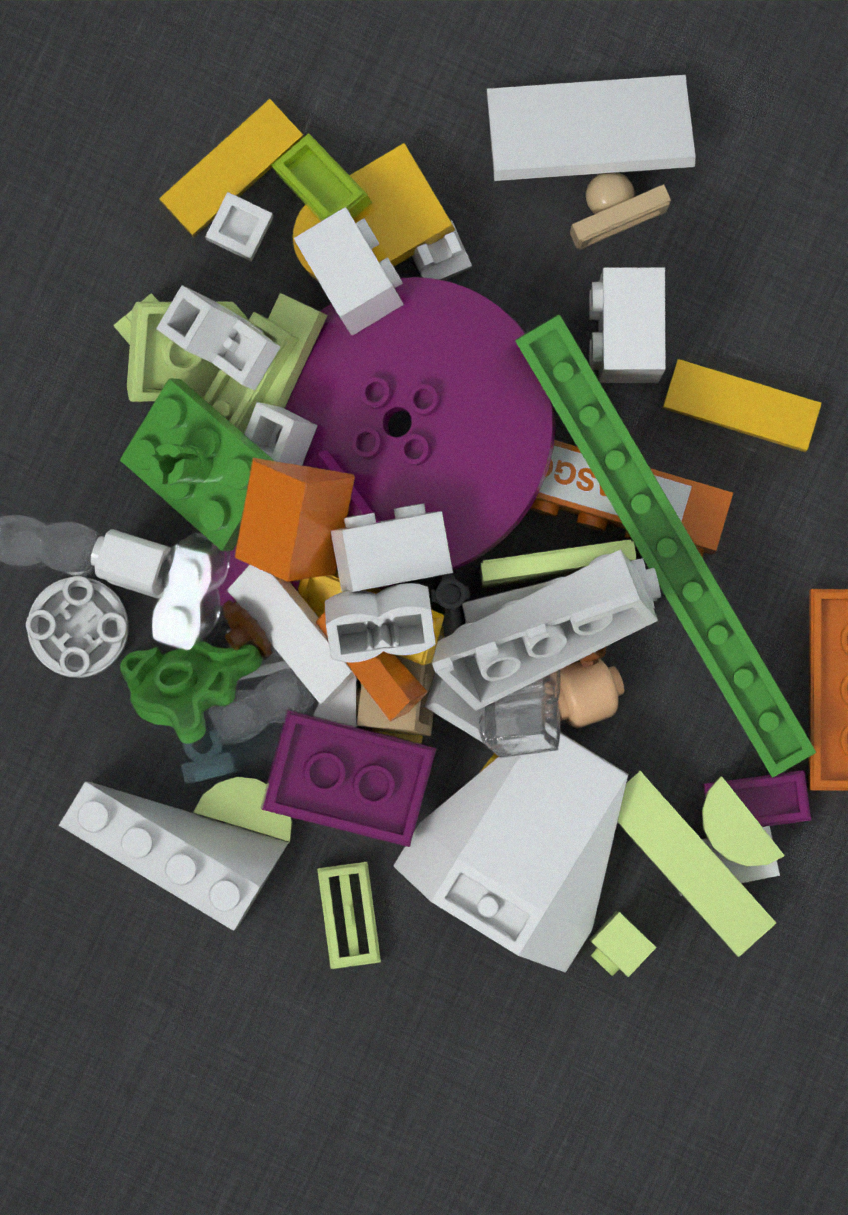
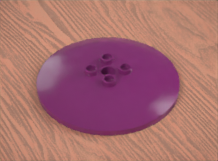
[284,277,556,570]

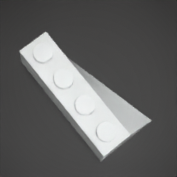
[432,550,658,711]
[59,782,289,931]

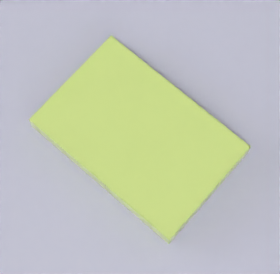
[479,539,636,588]

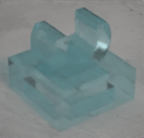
[181,730,238,785]

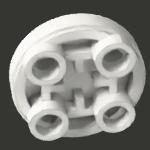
[26,576,129,678]

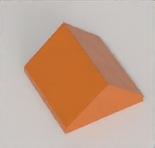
[235,458,355,582]

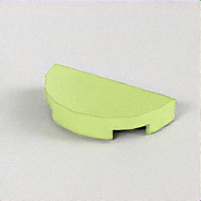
[702,776,785,866]
[193,777,292,842]

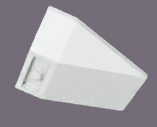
[394,721,628,973]

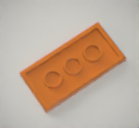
[808,589,848,791]

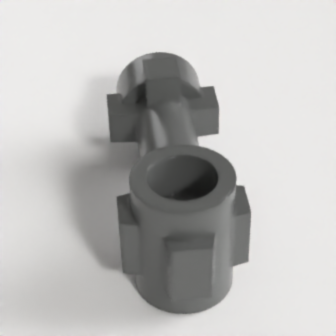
[430,575,470,637]

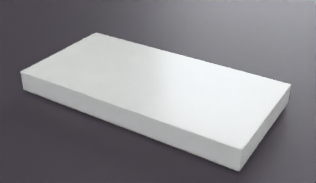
[487,75,696,181]

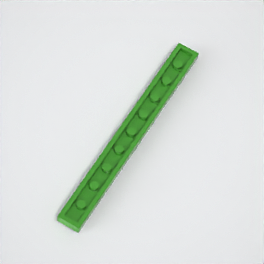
[515,314,817,778]

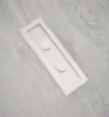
[227,565,355,704]

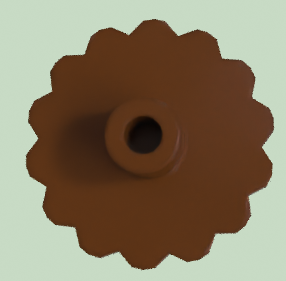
[222,600,273,660]

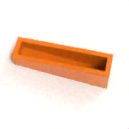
[316,612,428,722]

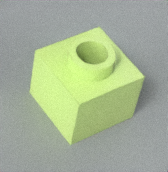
[589,911,657,977]

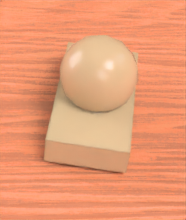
[570,172,671,250]

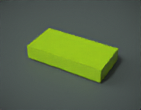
[271,133,372,221]

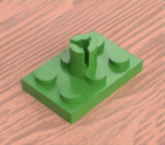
[120,378,274,551]

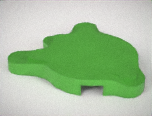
[120,639,262,744]

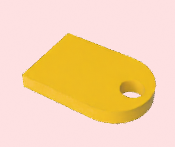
[293,143,455,282]

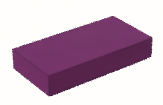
[703,770,811,827]

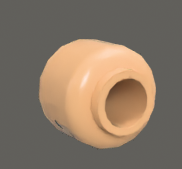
[545,658,624,728]

